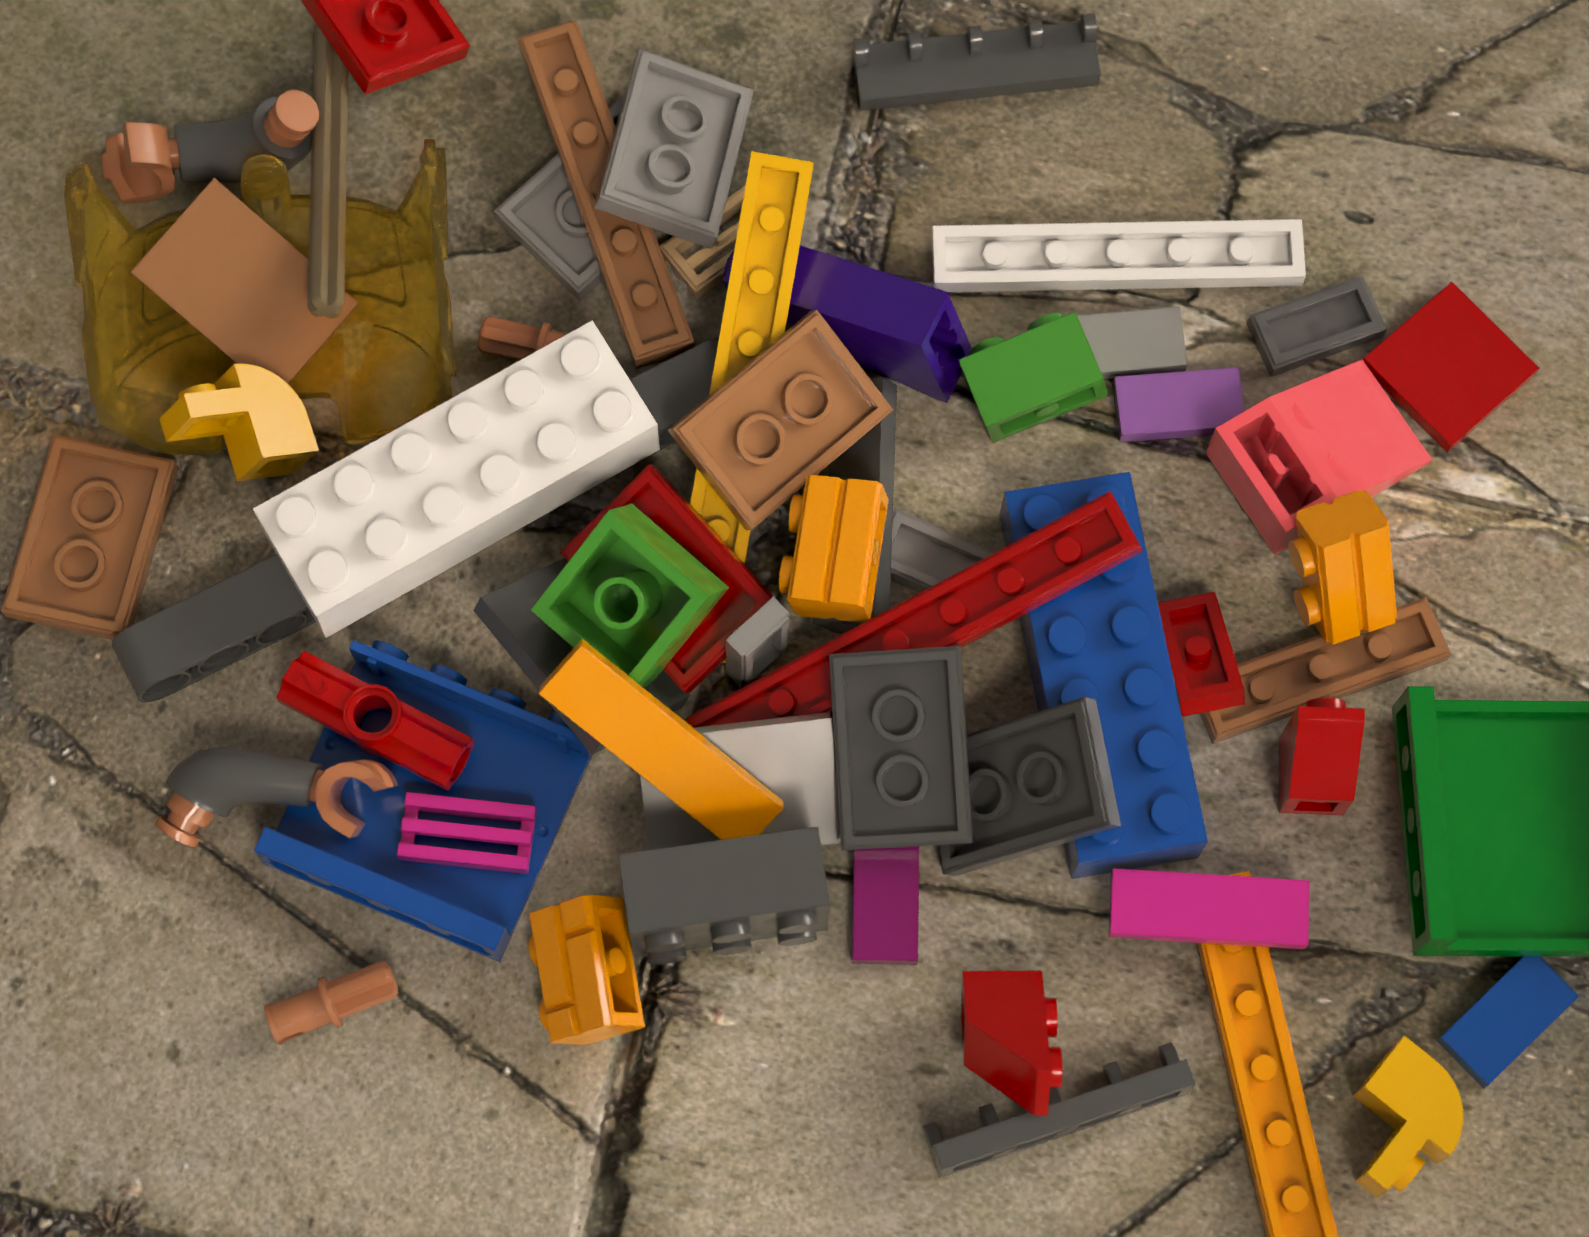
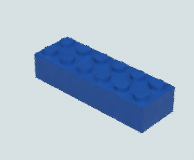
[999,472,1208,879]

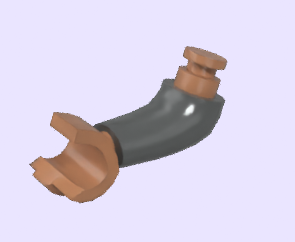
[101,90,319,203]
[155,747,399,847]

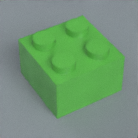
[531,504,729,688]

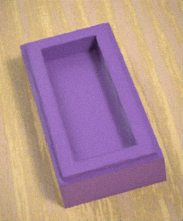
[1113,367,1244,443]

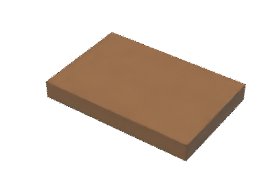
[131,178,359,384]
[668,310,894,530]
[1,435,178,640]

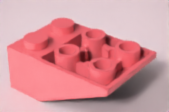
[1206,359,1432,555]

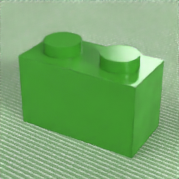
[959,311,1109,443]

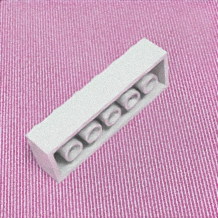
[253,320,660,638]

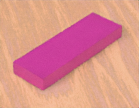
[1108,868,1310,949]

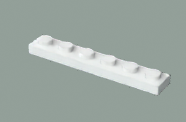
[931,219,1306,292]

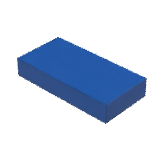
[1436,956,1579,1089]

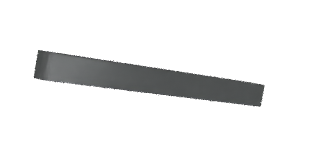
[112,337,719,703]

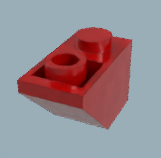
[1278,698,1365,815]
[960,971,1063,1116]

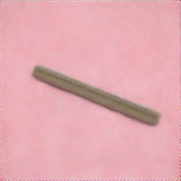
[307,25,349,319]

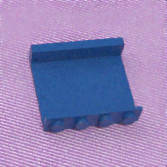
[254,640,592,962]

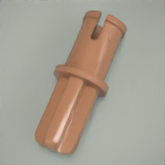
[478,317,567,361]
[264,961,398,1045]

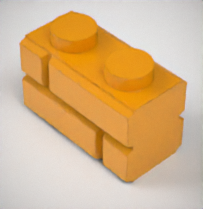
[779,475,889,623]
[1288,490,1397,645]
[528,894,645,1045]

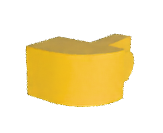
[159,364,319,481]
[1353,1035,1463,1198]

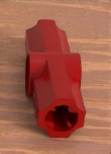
[276,651,475,791]

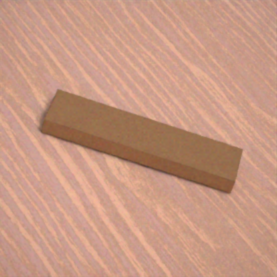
[1200,597,1451,744]

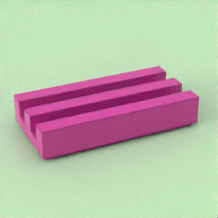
[397,792,537,874]

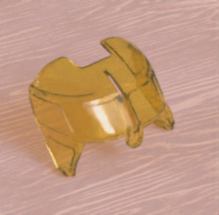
[64,139,456,455]

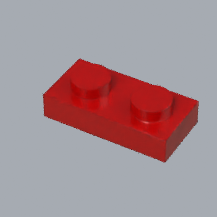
[1158,591,1245,717]

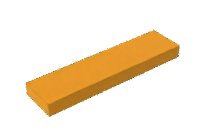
[539,639,783,840]

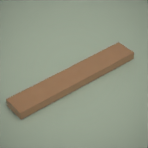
[518,20,695,368]

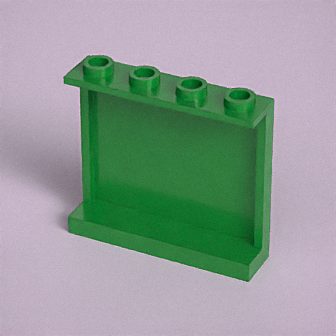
[1392,686,1589,957]

